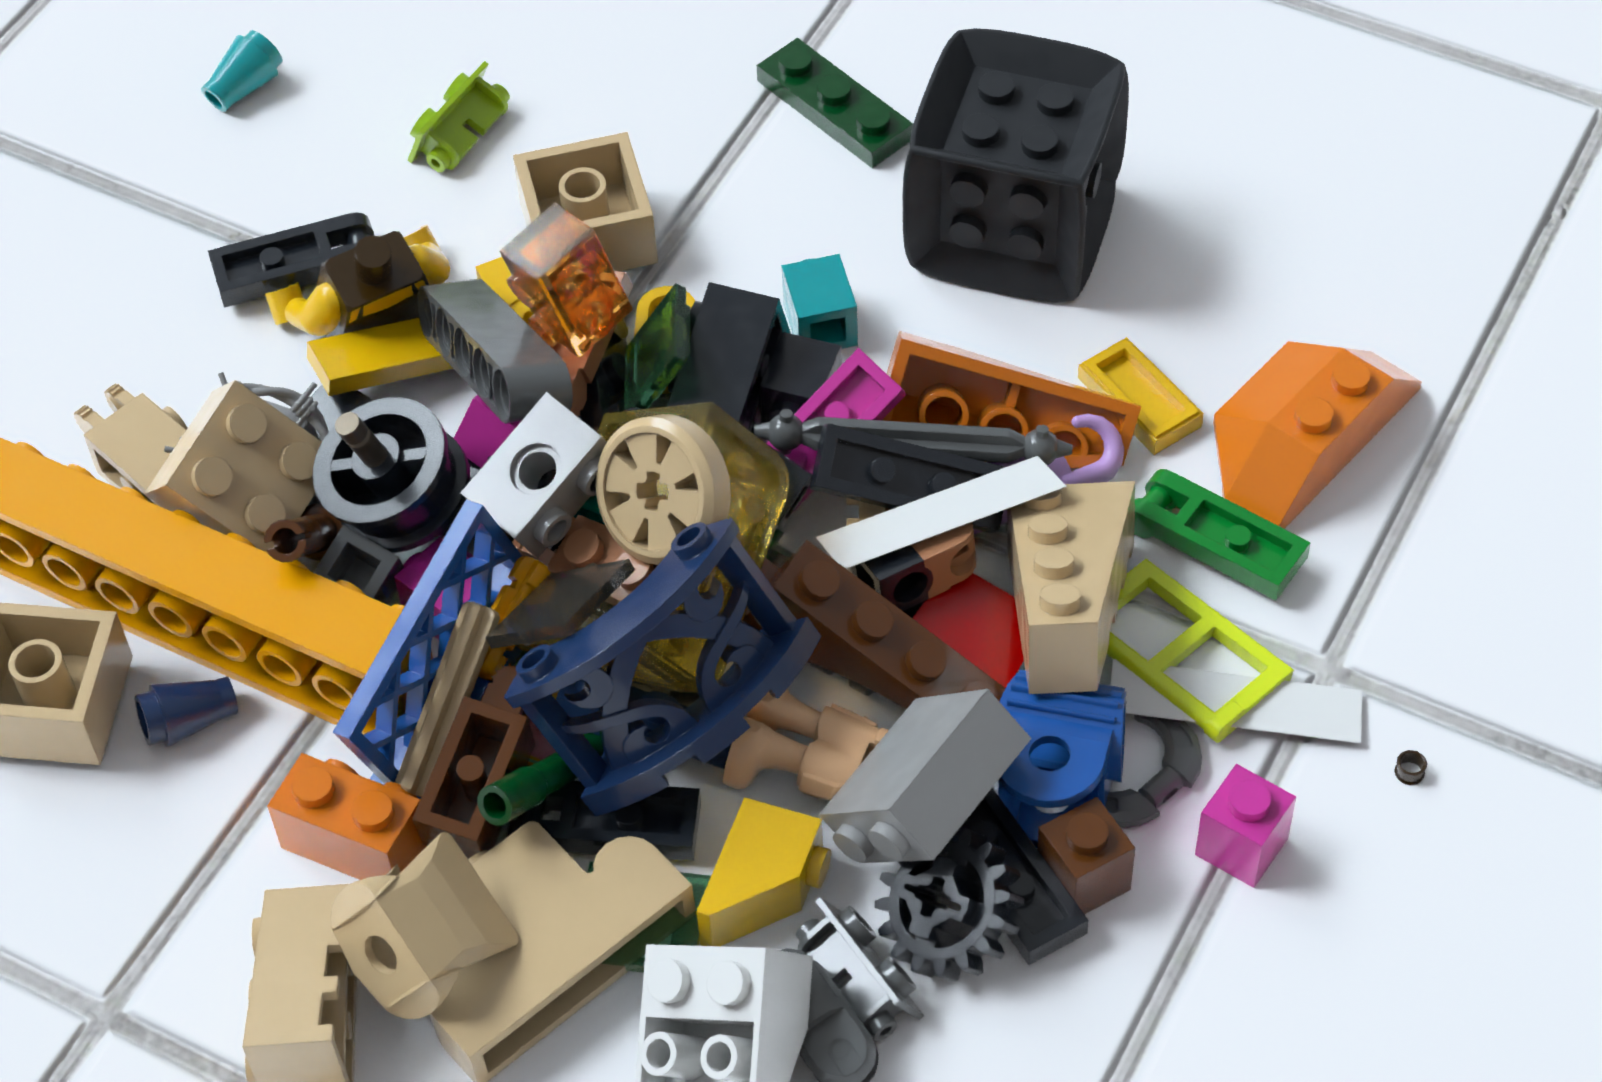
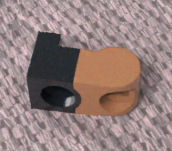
[851,522,977,612]

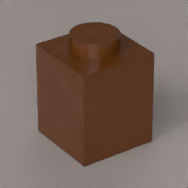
[1037,797,1136,914]

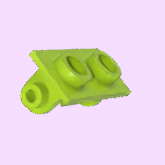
[407,60,510,172]

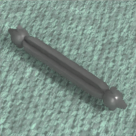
[754,409,1073,465]

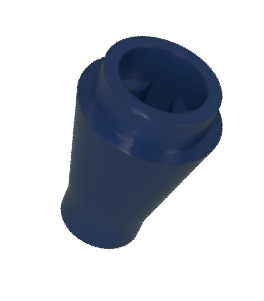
[134,676,238,748]

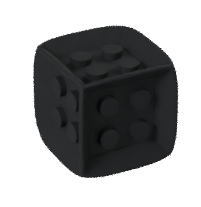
[902,28,1129,302]

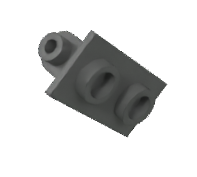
[796,897,924,1041]

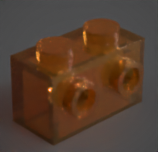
[499,202,633,358]

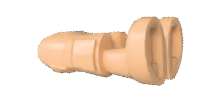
[723,688,889,801]

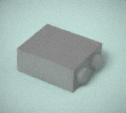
[819,689,1031,863]

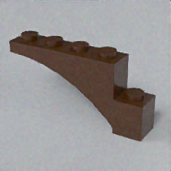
[698,536,1005,709]

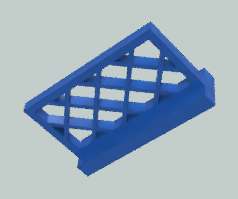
[333,499,559,799]

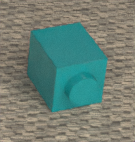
[781,254,858,349]

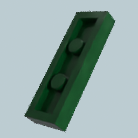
[756,37,913,169]

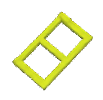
[1107,558,1294,743]

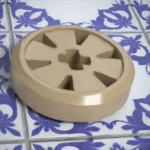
[596,414,731,565]

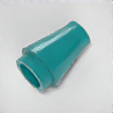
[201,30,283,112]

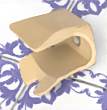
[330,832,519,1019]

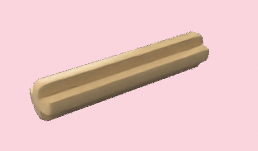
[396,601,500,797]

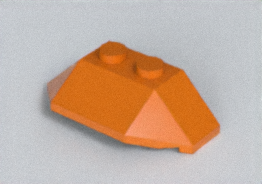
[1213,341,1422,529]

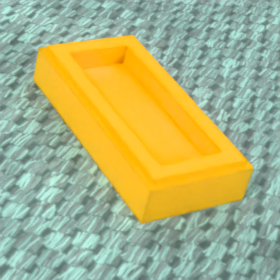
[1078,337,1204,455]

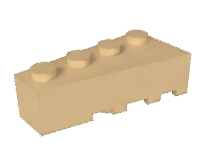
[1007,481,1135,694]

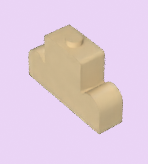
[430,821,697,1082]

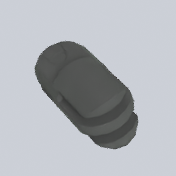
[781,948,879,1082]

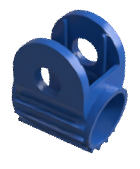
[997,669,1127,848]

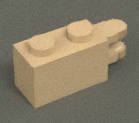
[73,383,187,507]

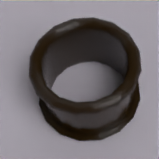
[1394,750,1427,785]

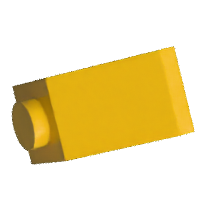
[696,797,831,946]

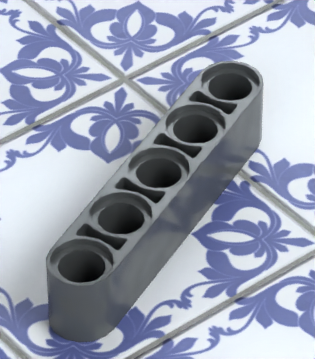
[417,278,573,424]

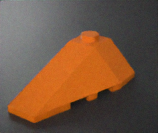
[882,331,1141,468]

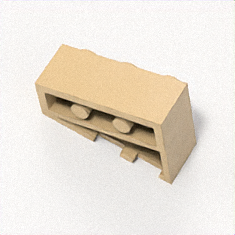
[242,884,357,1082]

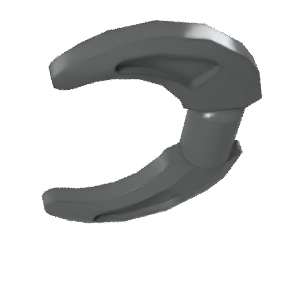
[1105,714,1202,828]

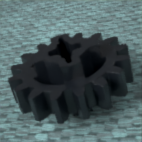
[874,828,1025,982]

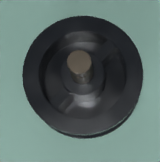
[313,397,470,553]

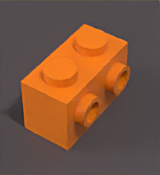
[267,753,426,880]

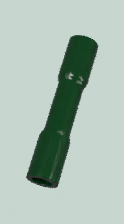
[477,733,604,826]

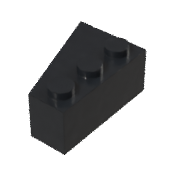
[657,282,791,452]

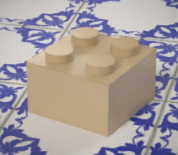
[513,132,658,287]
[144,380,322,553]
[0,602,133,765]

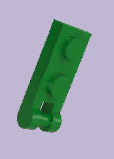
[1134,469,1311,601]

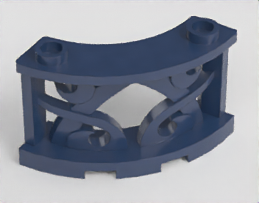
[504,518,821,816]

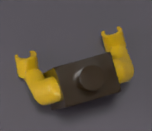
[265,224,450,337]

